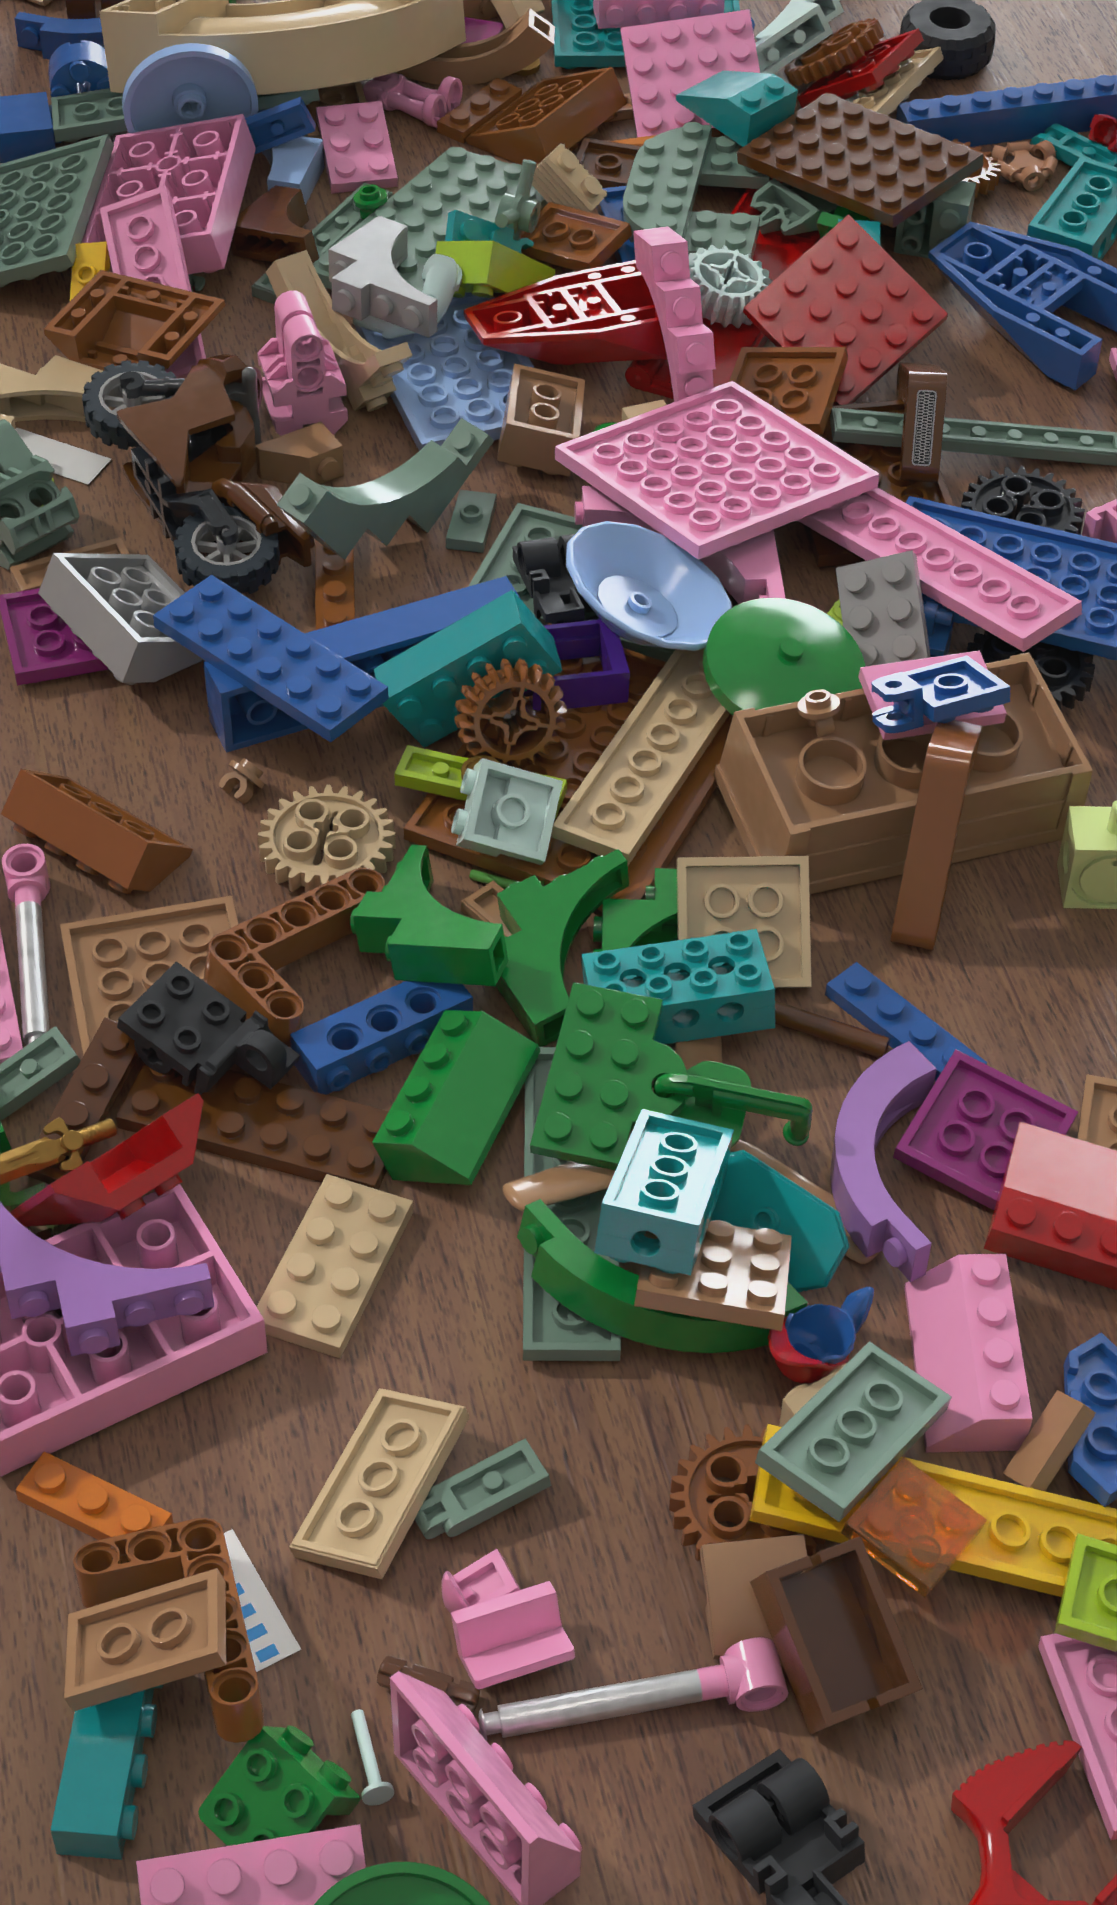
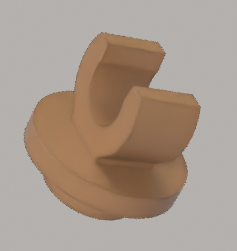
[797,690,840,737]
[219,758,265,805]

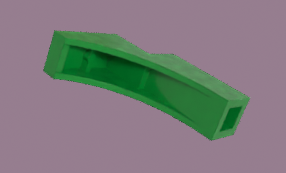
[593,868,678,952]

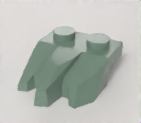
[750,178,842,235]

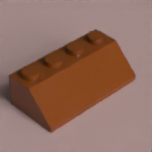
[1,769,193,894]

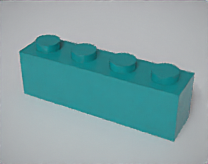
[50,1684,164,1860]

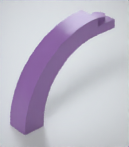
[830,1041,936,1282]

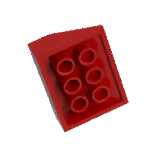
[983,1121,1117,1290]

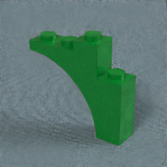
[350,845,509,986]
[496,849,630,1047]

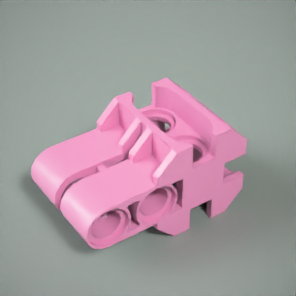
[257,291,348,436]

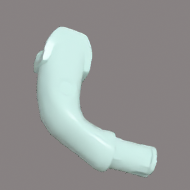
[353,254,462,339]

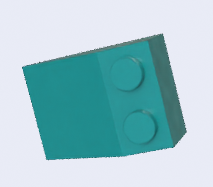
[676,70,798,147]

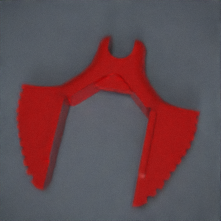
[951,1740,1117,1905]

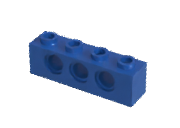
[290,981,473,1095]

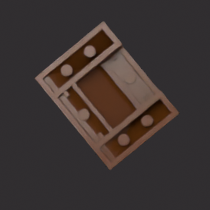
[43,270,225,371]

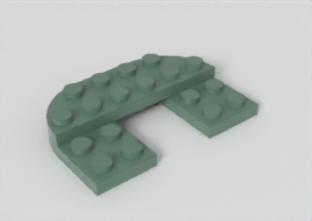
[623,122,772,260]

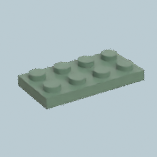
[755,1341,952,1522]

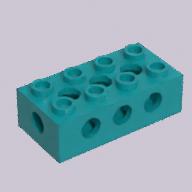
[1027,157,1117,260]
[582,929,775,1044]
[594,1109,734,1276]

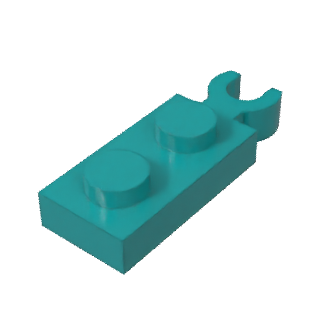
[445,210,534,254]

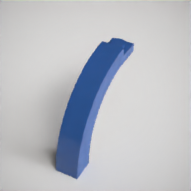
[14,12,105,60]

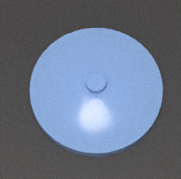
[122,43,258,133]

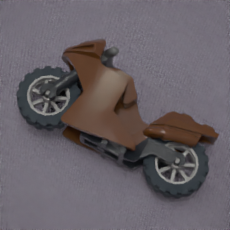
[82,354,315,594]

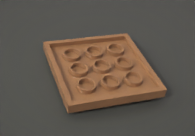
[60,896,239,1058]

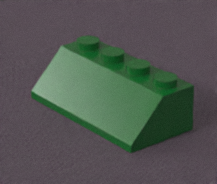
[372,1010,541,1185]

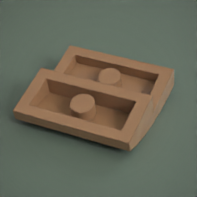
[699,1534,807,1659]

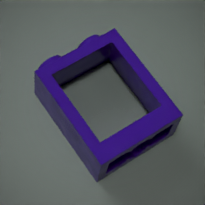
[523,619,630,710]

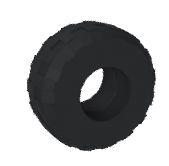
[900,0,996,80]

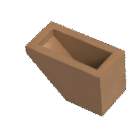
[256,421,344,484]

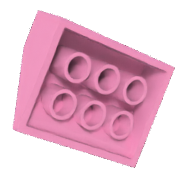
[390,1671,582,1905]

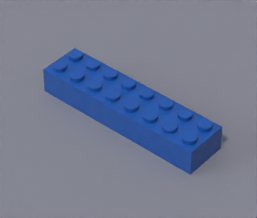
[204,576,521,753]

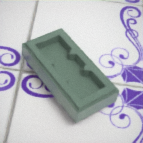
[446,490,497,553]

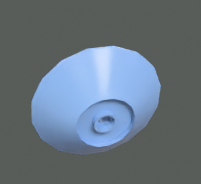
[566,521,732,651]

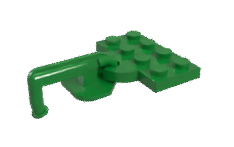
[530,982,813,1171]

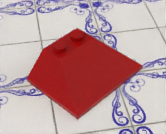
[10,1093,203,1227]

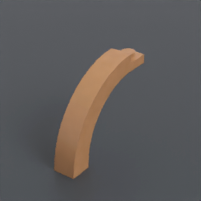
[396,8,555,85]

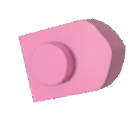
[442,1549,521,1614]

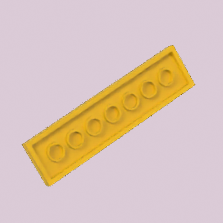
[750,1424,1117,1597]

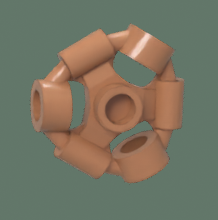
[991,140,1058,191]

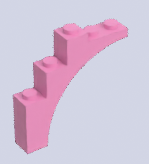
[633,227,716,402]

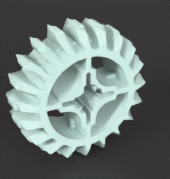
[689,245,773,328]

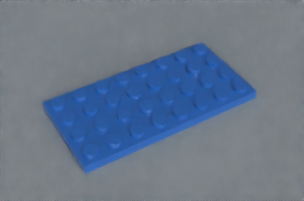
[906,496,1117,660]

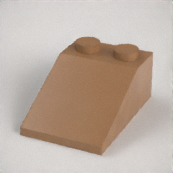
[497,363,585,477]

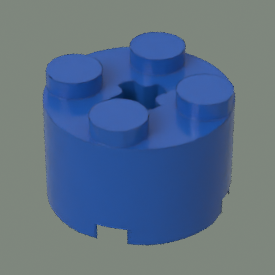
[48,40,110,97]

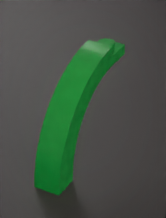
[517,1199,808,1353]

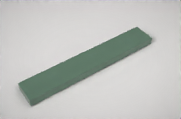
[251,182,393,304]

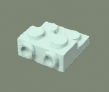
[451,758,563,865]

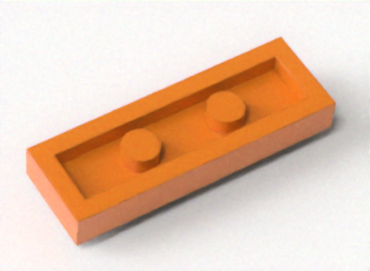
[15,1451,173,1540]

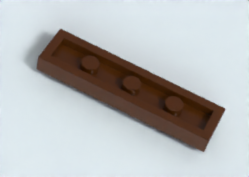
[26,1017,139,1185]

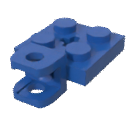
[871,656,1010,733]

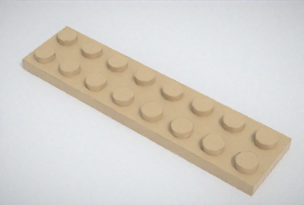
[552,648,730,865]

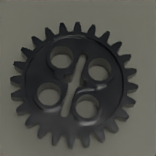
[961,466,1085,535]
[967,630,1095,710]

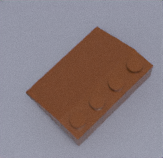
[465,67,627,166]

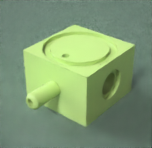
[1057,800,1117,909]

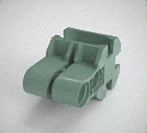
[0,419,80,570]

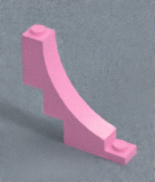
[574,486,786,604]

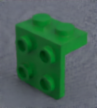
[198,1725,362,1846]

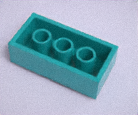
[374,590,563,748]

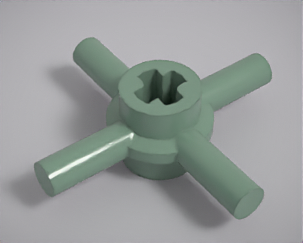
[495,159,542,240]

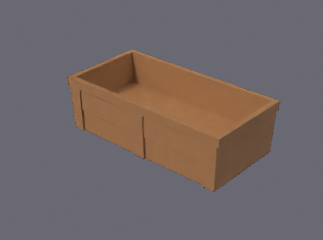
[713,652,1093,894]

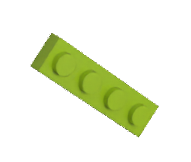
[394,745,567,820]

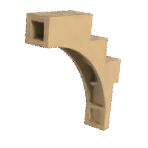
[266,250,413,412]

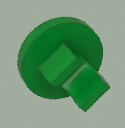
[353,184,388,220]

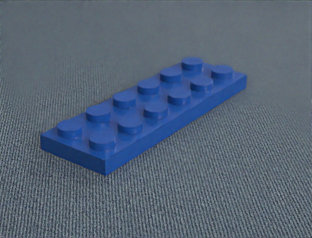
[153,575,389,742]

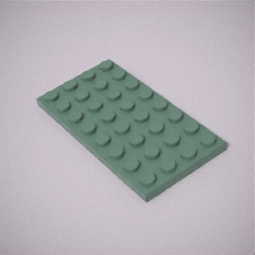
[313,147,548,292]

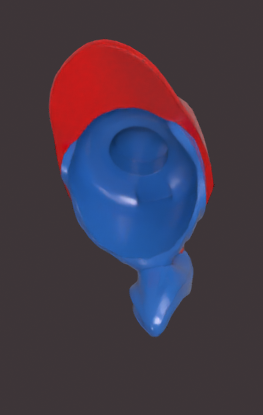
[768,1286,874,1384]

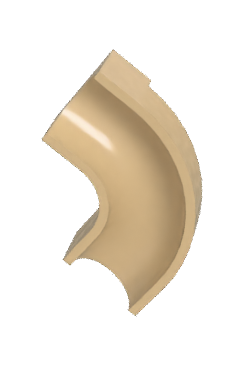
[99,0,466,95]

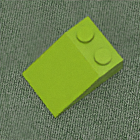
[435,241,555,298]

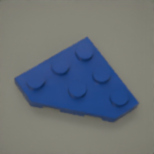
[1064,1333,1117,1507]

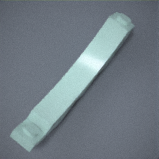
[755,0,844,74]

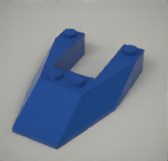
[928,221,1117,390]

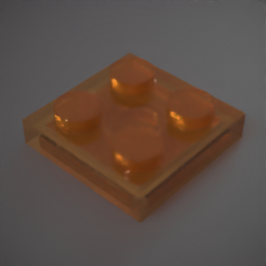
[841,1457,987,1598]

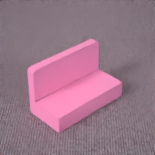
[450,1581,575,1689]

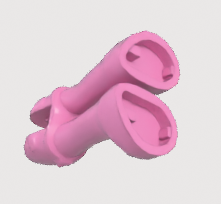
[363,73,463,128]

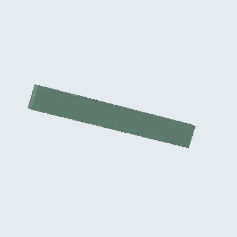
[830,408,1117,466]

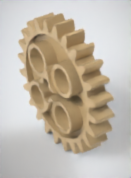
[258,785,396,893]

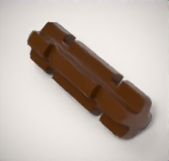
[377,1656,480,1713]

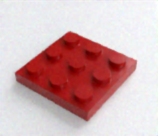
[797,28,924,108]

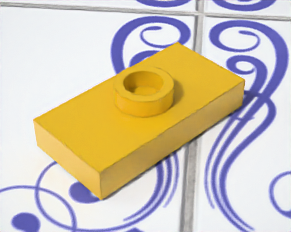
[70,242,111,301]

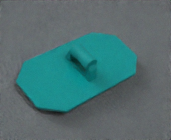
[710,1150,850,1292]

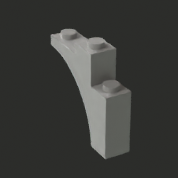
[328,216,437,337]

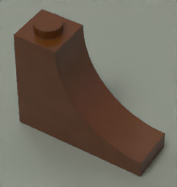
[231,185,319,263]

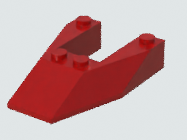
[463,260,703,365]

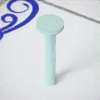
[351,1709,394,1805]

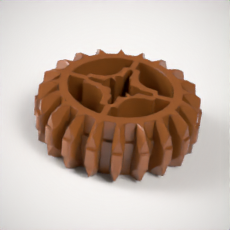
[454,658,567,768]

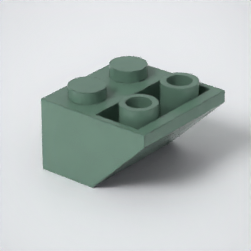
[894,180,976,258]

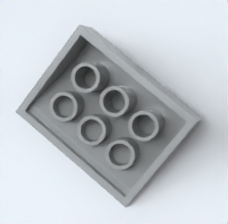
[38,553,204,685]

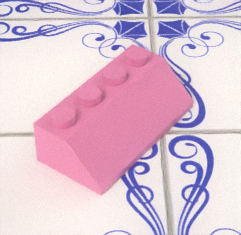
[904,1254,1033,1453]

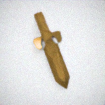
[0,1118,117,1185]

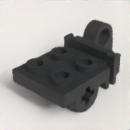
[512,534,591,624]
[117,961,300,1095]
[692,1749,865,1905]

